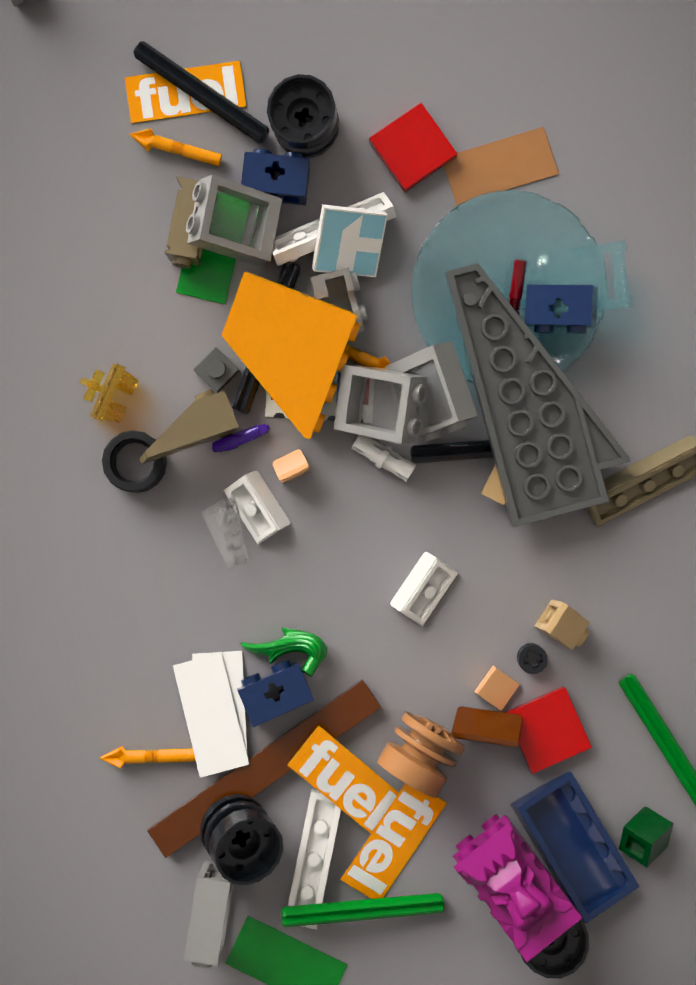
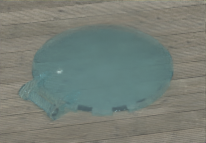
[411,190,633,383]

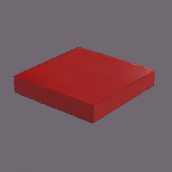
[369,103,457,193]
[504,686,592,774]

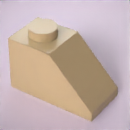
[534,599,590,650]

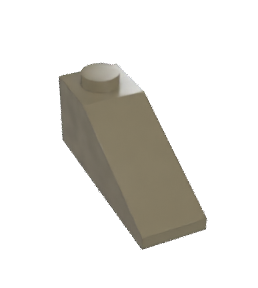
[139,390,239,464]

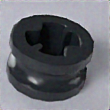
[517,643,548,674]

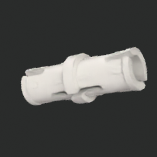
[351,435,417,482]

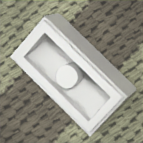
[223,470,290,544]
[390,552,458,627]

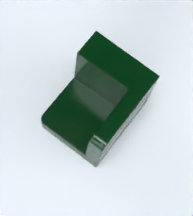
[619,807,674,868]

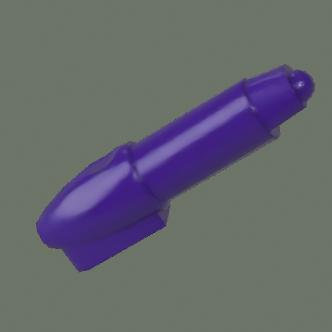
[212,424,270,452]

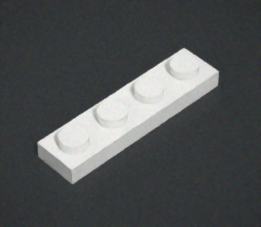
[272,192,397,266]
[288,789,341,930]

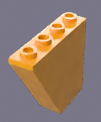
[221,271,361,439]

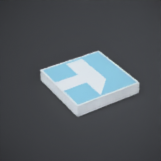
[312,204,388,277]

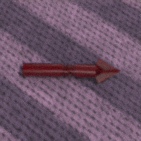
[508,259,527,315]

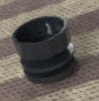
[267,74,340,158]
[200,794,283,885]
[517,919,589,979]

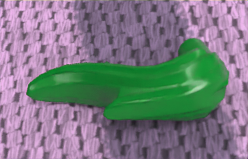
[240,627,328,677]

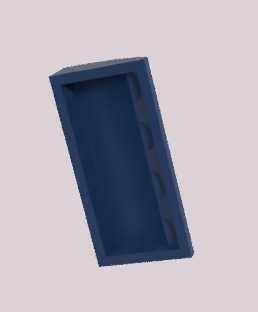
[510,771,640,923]

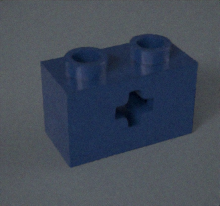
[241,149,310,206]
[525,284,598,334]
[237,659,314,727]

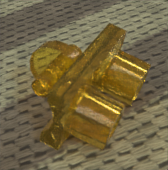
[79,363,139,423]

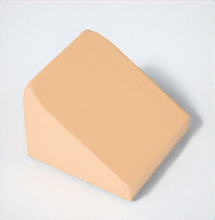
[272,449,310,484]
[474,665,520,711]

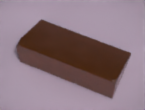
[452,706,523,748]

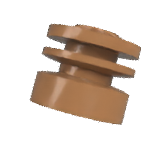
[377,711,465,798]

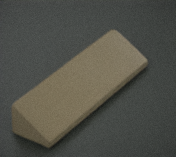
[586,435,696,527]

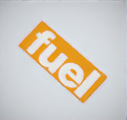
[125,61,247,123]
[287,725,399,834]
[340,784,447,899]

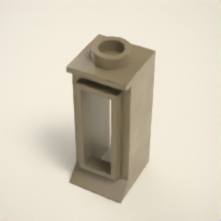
[164,176,203,269]

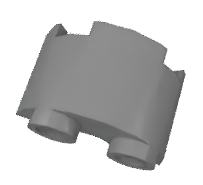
[311,267,368,333]

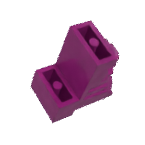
[453,814,583,962]

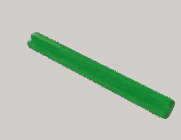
[619,674,696,806]
[281,893,444,927]

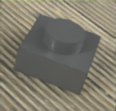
[193,347,240,393]

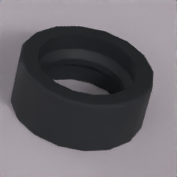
[102,430,167,493]

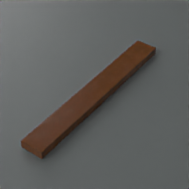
[147,679,381,858]

